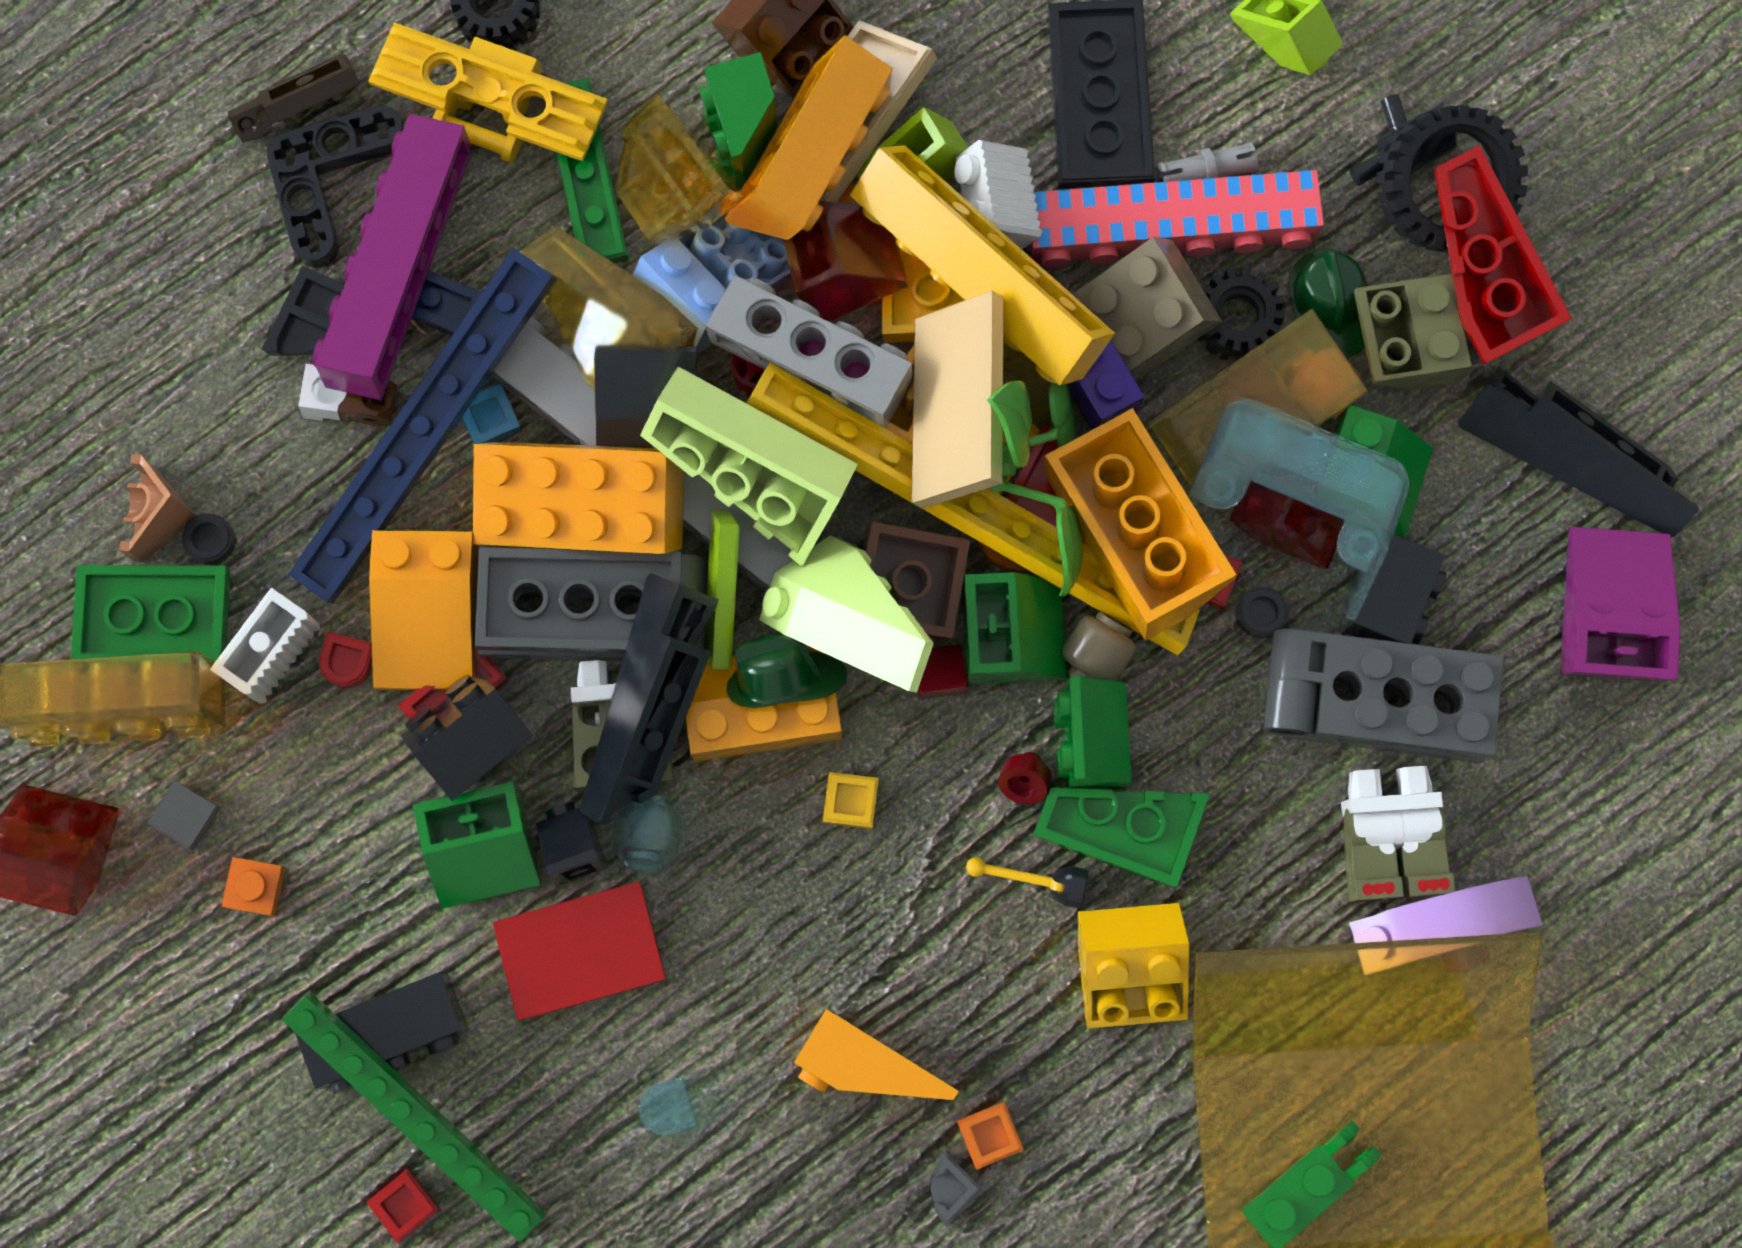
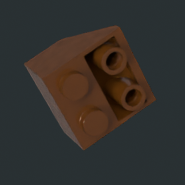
[712,0,854,98]

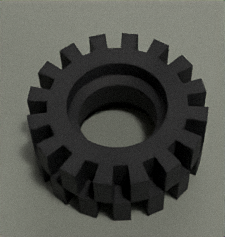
[450,0,540,50]
[1198,267,1286,362]

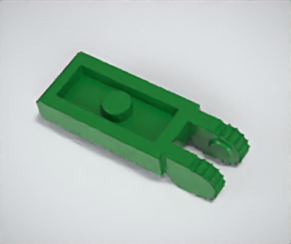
[1240,1120,1382,1248]

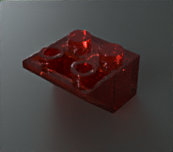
[784,201,909,322]
[0,784,119,917]

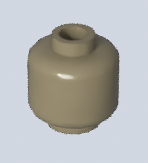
[1062,611,1136,681]

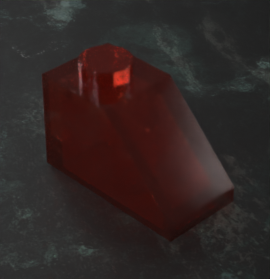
[1229,476,1346,569]

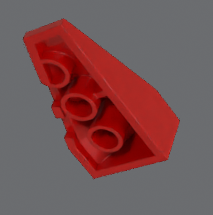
[1434,145,1572,365]

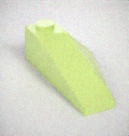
[759,535,934,693]

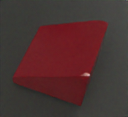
[917,644,968,700]

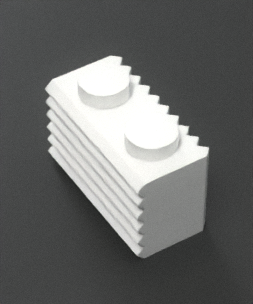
[954,140,1042,249]
[210,588,320,704]

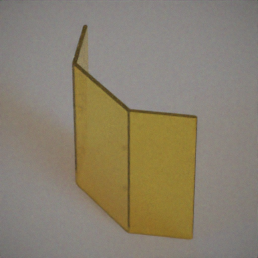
[1192,932,1555,1248]

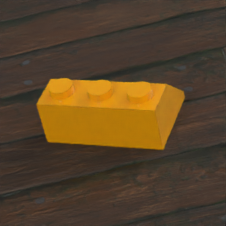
[685,645,842,762]

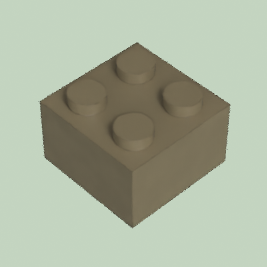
[1075,237,1222,376]

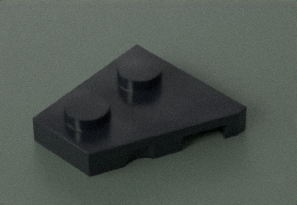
[262,266,345,356]

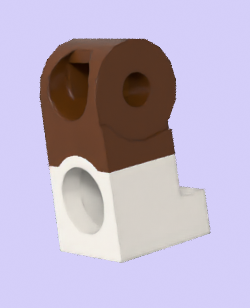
[298,364,397,426]

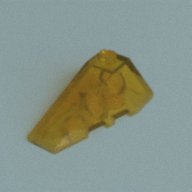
[520,226,698,389]

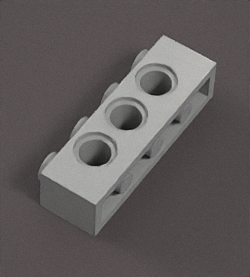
[705,275,913,428]

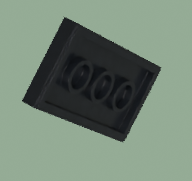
[1047,0,1155,189]

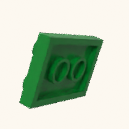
[70,565,231,667]

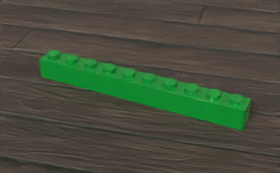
[282,990,544,1242]

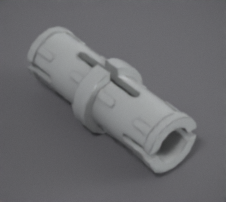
[1157,142,1258,182]

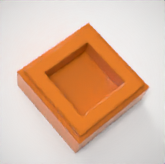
[957,1102,1024,1170]

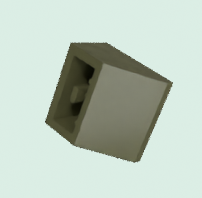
[1354,273,1472,390]

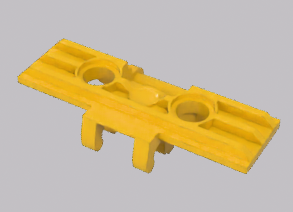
[368,22,608,163]

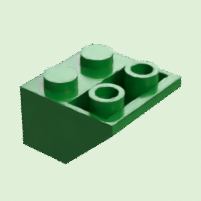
[699,52,777,192]
[962,572,1067,684]
[1054,676,1132,789]
[412,781,542,909]

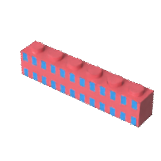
[1028,170,1324,268]

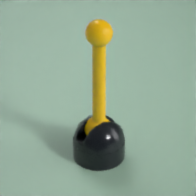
[966,857,1089,909]

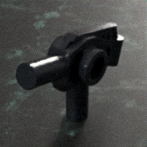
[1350,94,1459,186]

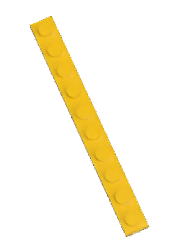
[746,362,1200,656]

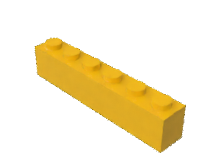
[850,145,1115,386]

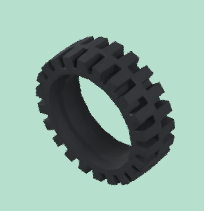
[1376,105,1528,252]

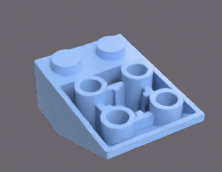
[625,199,806,354]

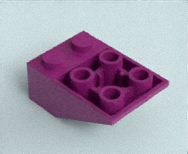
[1560,527,1680,682]

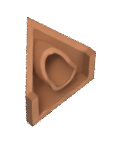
[119,454,196,562]

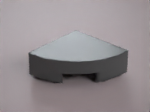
[930,1152,982,1227]

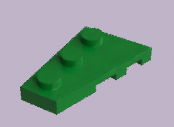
[1032,787,1210,889]

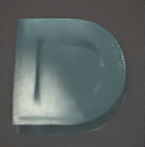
[639,1076,698,1135]

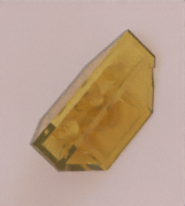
[616,92,743,245]

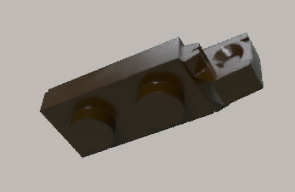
[227,53,360,143]

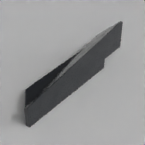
[1459,366,1699,537]
[580,573,719,825]

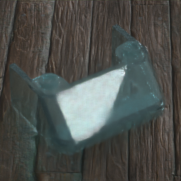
[1187,399,1409,622]

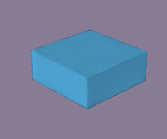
[462,383,522,444]

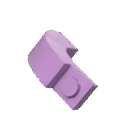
[1349,876,1543,972]

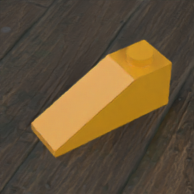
[794,1009,959,1100]

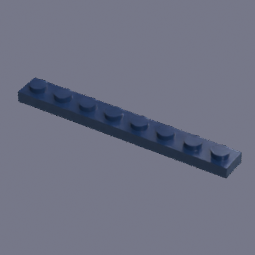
[288,248,557,604]

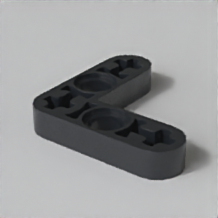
[267,105,404,268]

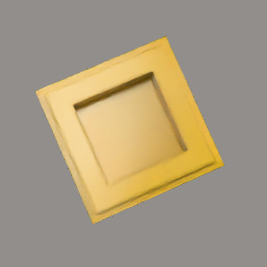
[823,772,879,829]

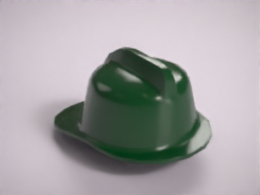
[1289,249,1368,359]
[726,633,847,708]

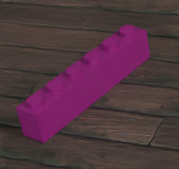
[313,114,472,401]

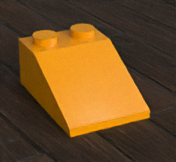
[369,530,481,690]

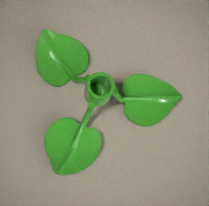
[987,381,1083,596]

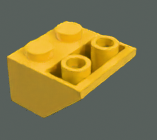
[1078,903,1189,1029]

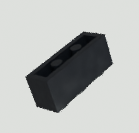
[295,972,469,1095]

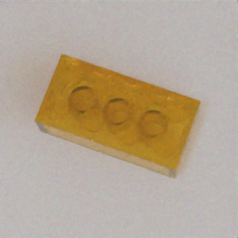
[0,652,226,747]

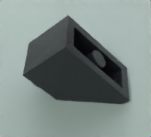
[536,802,609,885]

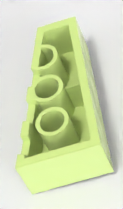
[640,367,858,566]

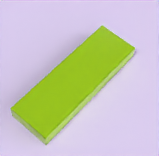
[705,510,740,669]

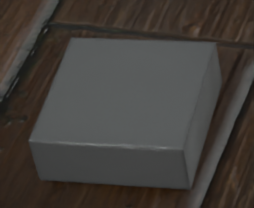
[147,780,221,851]

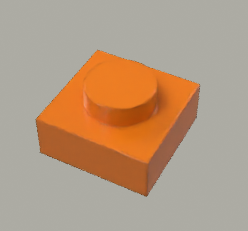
[221,857,286,917]

